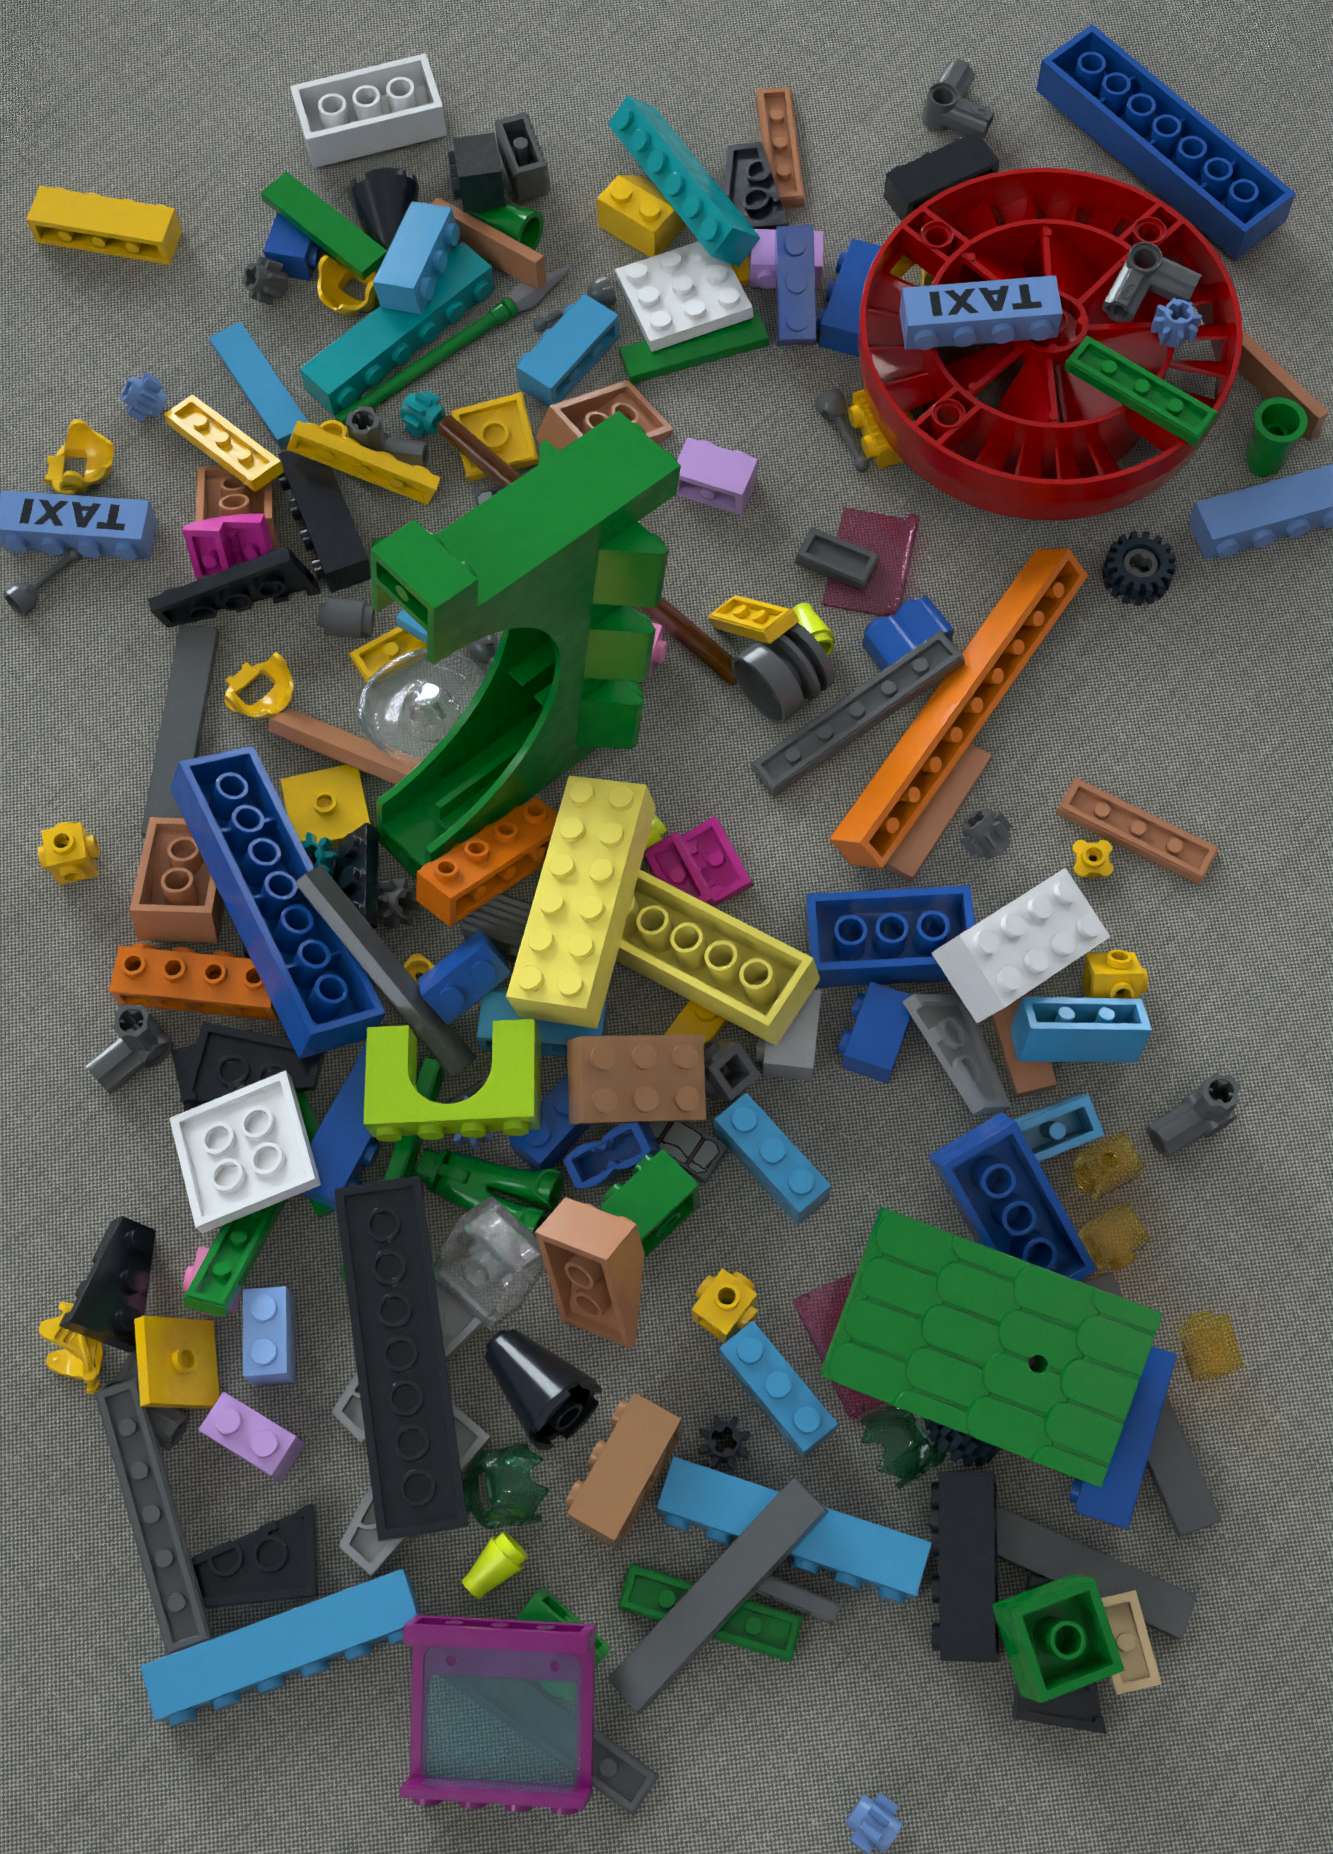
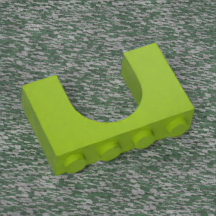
[363,1019,541,1142]

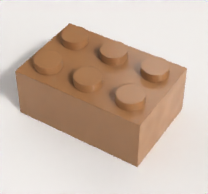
[567,1035,706,1125]
[565,1392,683,1551]

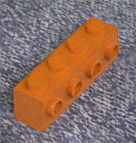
[416,796,558,927]
[109,943,279,1021]

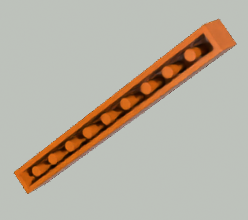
[829,548,1088,869]

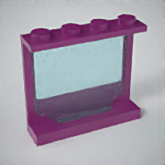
[399,1615,596,1815]

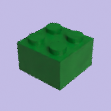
[600,1149,700,1259]
[991,1574,1125,1703]

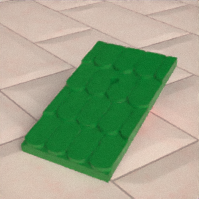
[820,1206,1163,1488]

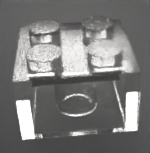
[433,1196,545,1330]

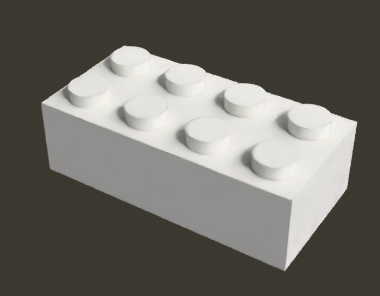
[290,53,447,168]
[931,868,1110,1023]

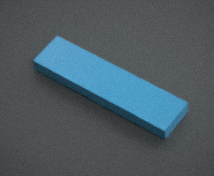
[209,322,309,447]

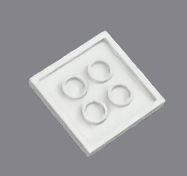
[615,241,754,352]
[169,1070,321,1234]

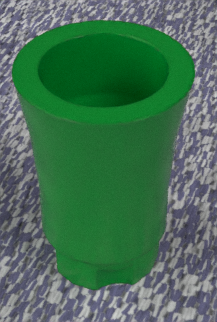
[462,204,544,250]
[1245,397,1308,478]

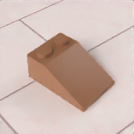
[535,380,674,451]
[195,465,278,550]
[129,817,225,943]
[535,1197,644,1349]

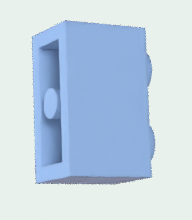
[243,1286,296,1386]

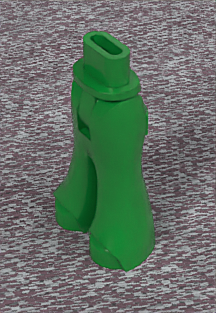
[414,1149,564,1248]

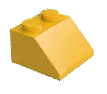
[597,175,686,257]

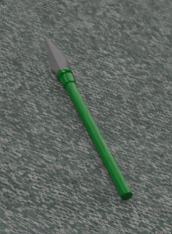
[334,266,570,426]

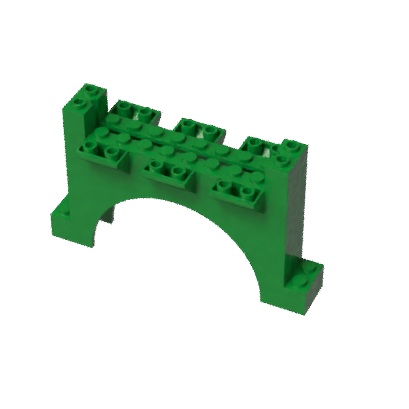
[370,411,681,880]

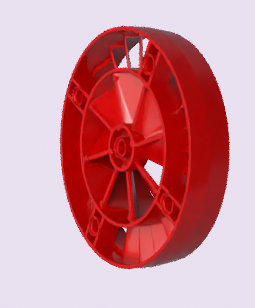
[858,168,1243,520]

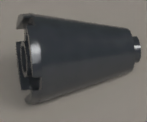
[348,168,419,268]
[485,1329,602,1451]

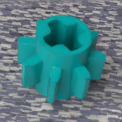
[400,390,446,438]
[301,832,340,876]

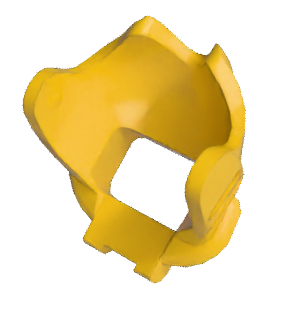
[317,255,380,317]
[44,419,114,495]
[224,652,294,719]
[39,1302,104,1395]

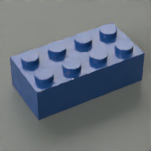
[805,885,975,988]
[928,1112,1098,1281]

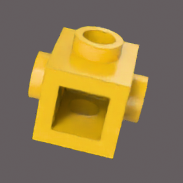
[38,822,100,885]
[1081,950,1148,999]
[691,1268,759,1343]

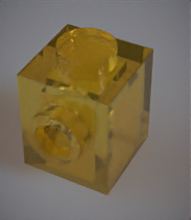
[1073,1131,1146,1201]
[1078,1201,1151,1272]
[1177,1310,1244,1382]

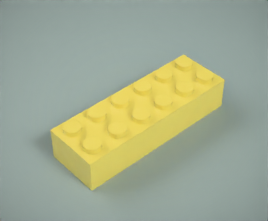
[506,775,656,1029]
[616,870,820,1046]

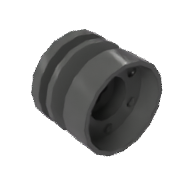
[732,623,835,724]

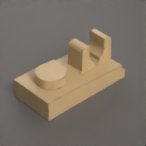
[1101,1590,1162,1695]

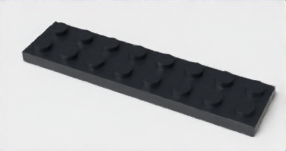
[334,1175,469,1542]

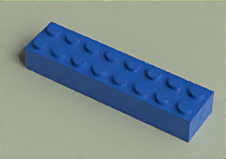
[1036,24,1296,260]
[170,746,386,1059]

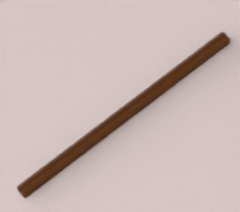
[437,415,738,686]

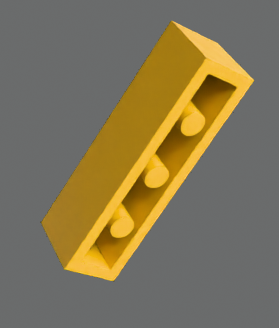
[26,185,182,265]

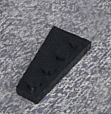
[148,547,321,628]

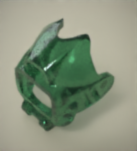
[860,1405,947,1490]
[463,1443,549,1530]

